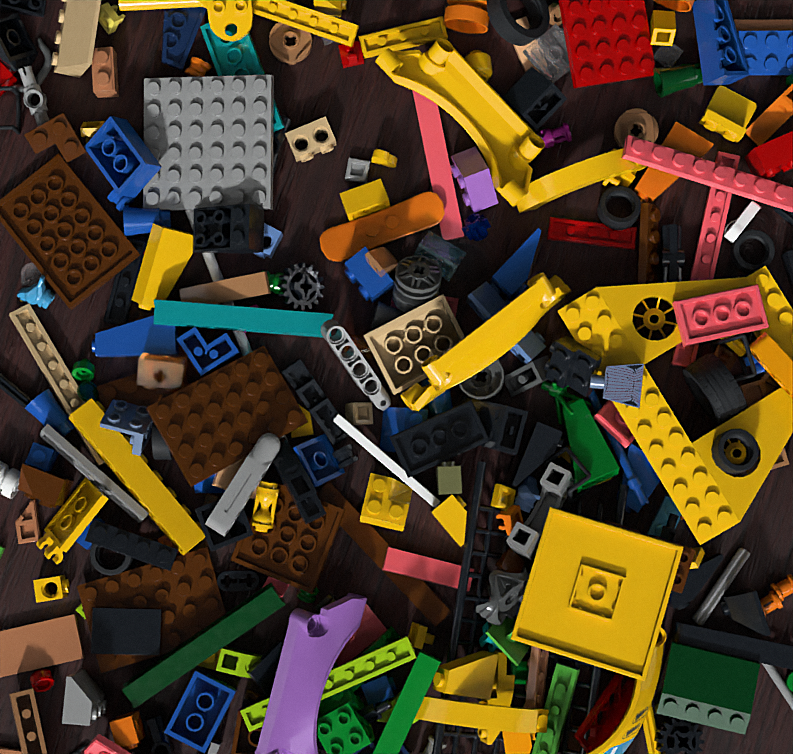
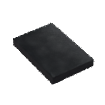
[91,607,162,655]

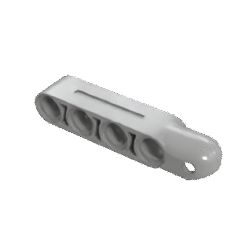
[321,320,391,411]
[205,433,281,537]

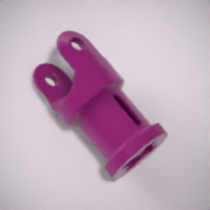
[536,122,572,148]

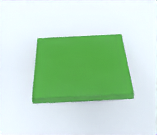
[486,617,530,666]

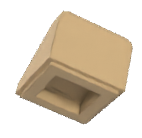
[345,402,373,426]

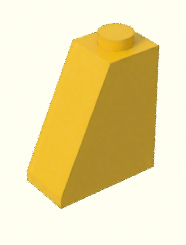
[433,650,499,700]

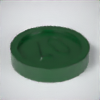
[77,381,99,402]

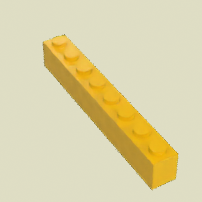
[69,398,205,555]

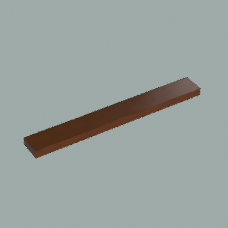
[316,481,452,627]

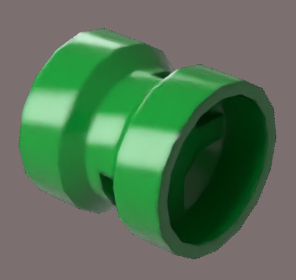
[261,270,284,294]

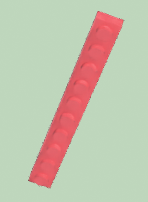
[622,135,793,212]
[671,151,740,368]

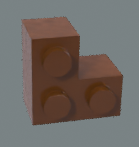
[24,111,86,163]

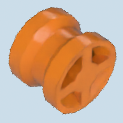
[184,57,212,77]

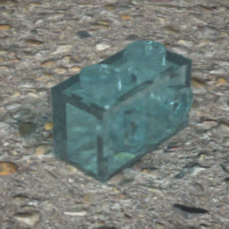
[414,231,467,281]

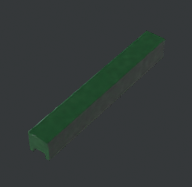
[122,582,286,708]

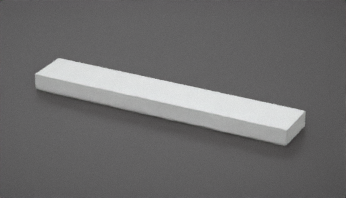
[333,413,441,508]

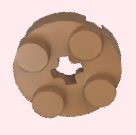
[269,22,313,65]
[614,108,659,149]

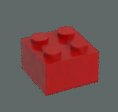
[744,131,793,180]

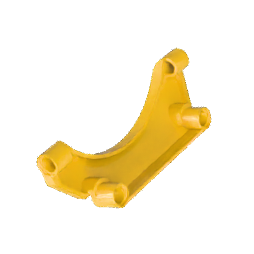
[375,37,545,207]
[400,273,571,411]

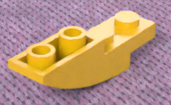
[478,649,515,745]

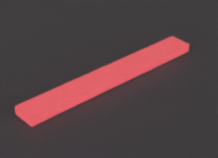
[412,90,464,242]

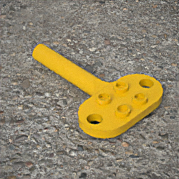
[118,0,253,42]

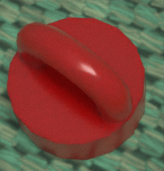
[30,668,54,692]

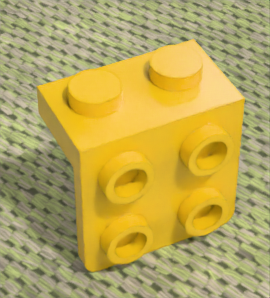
[699,86,757,143]

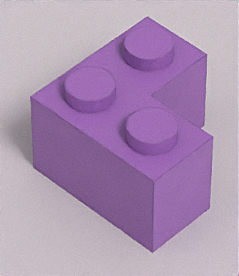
[450,147,498,213]

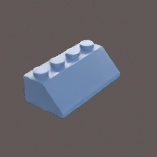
[466,281,546,366]

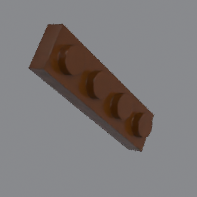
[638,203,660,284]

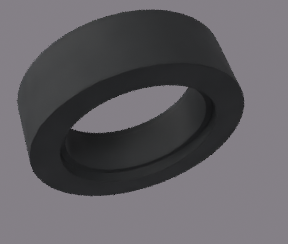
[487,0,550,46]

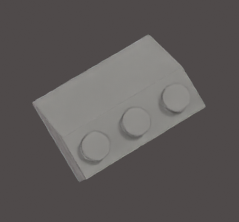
[62,669,108,726]

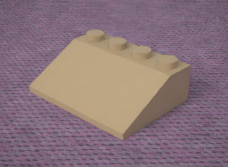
[51,0,101,78]
[363,294,465,395]

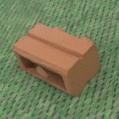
[92,47,119,98]

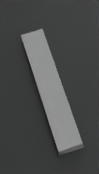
[40,424,149,523]

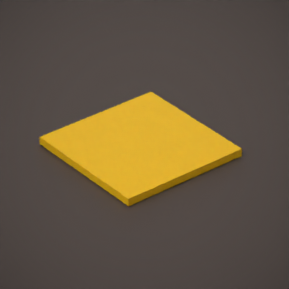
[511,507,684,681]

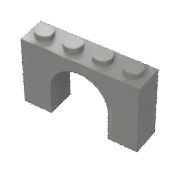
[506,462,574,561]

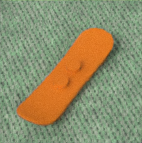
[319,191,445,261]

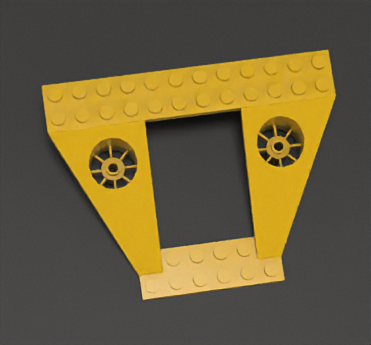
[558,266,793,545]

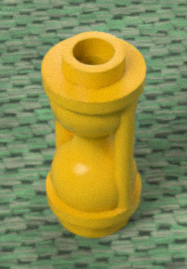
[251,481,279,532]

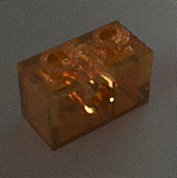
[137,353,187,392]

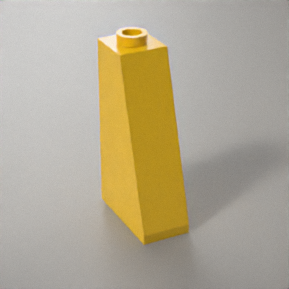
[131,223,193,311]

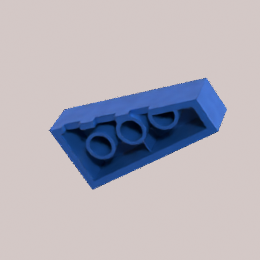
[693,0,750,85]

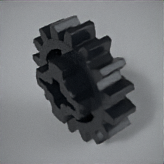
[277,263,325,311]
[654,717,705,754]

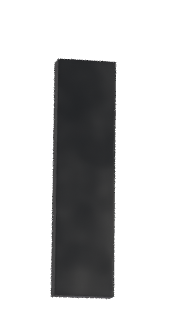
[103,237,147,326]

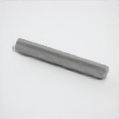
[692,548,750,626]

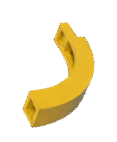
[517,148,647,213]
[415,695,549,733]

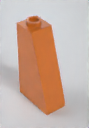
[633,122,714,203]

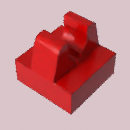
[338,41,364,68]

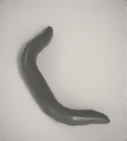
[9,38,53,93]

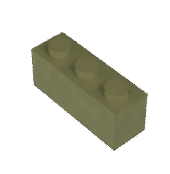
[436,462,462,495]

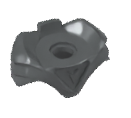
[476,567,530,626]

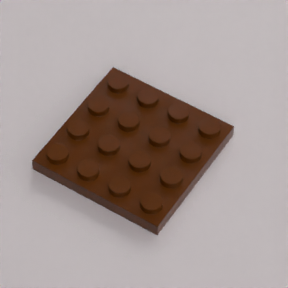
[231,477,346,594]

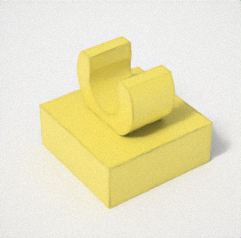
[98,2,125,34]

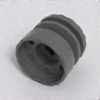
[392,255,442,313]
[459,360,504,400]

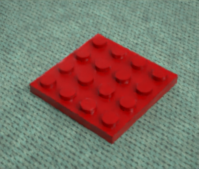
[559,0,655,88]

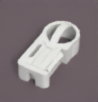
[724,200,761,243]

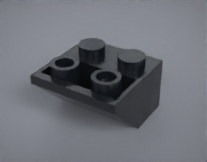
[501,67,567,130]

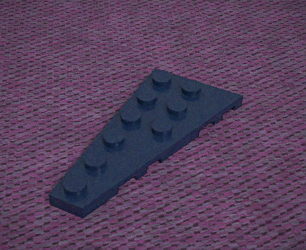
[161,7,206,71]

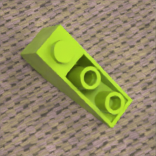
[216,646,263,679]

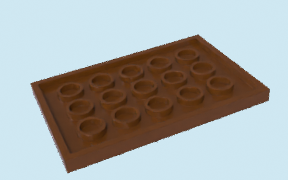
[0,154,140,310]
[146,346,308,487]
[77,547,226,673]

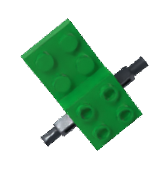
[316,661,392,754]

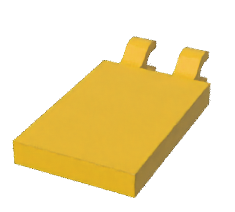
[36,477,108,564]

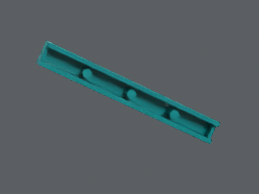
[154,299,333,338]

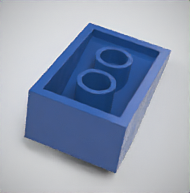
[490,228,541,300]

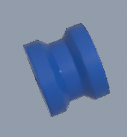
[107,189,136,212]

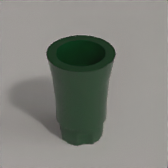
[653,62,703,98]

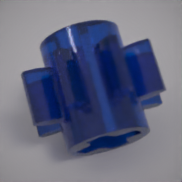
[462,214,491,241]

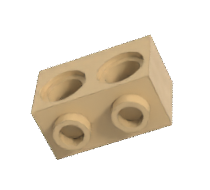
[285,116,337,162]

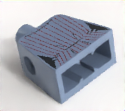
[590,364,644,408]

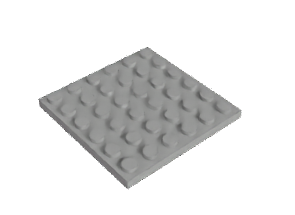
[143,75,274,211]

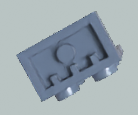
[100,400,153,456]

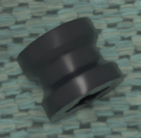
[332,444,359,469]

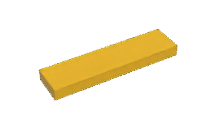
[358,16,448,59]

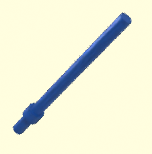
[588,388,649,506]

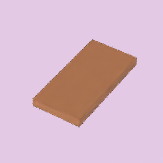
[0,614,85,677]

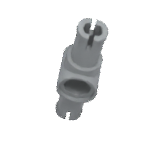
[18,66,49,126]

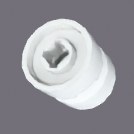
[0,461,21,499]

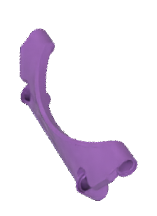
[255,593,367,754]

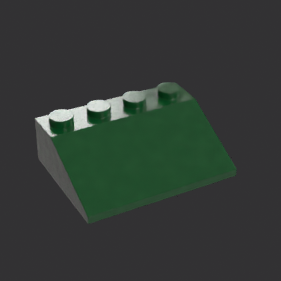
[654,641,760,735]

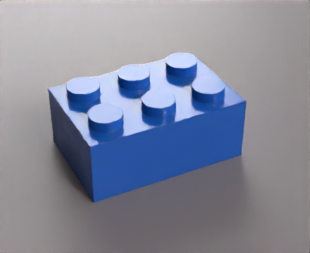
[84,116,162,198]
[164,668,238,753]

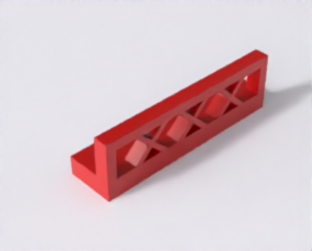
[574,673,635,753]

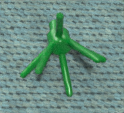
[541,381,592,425]

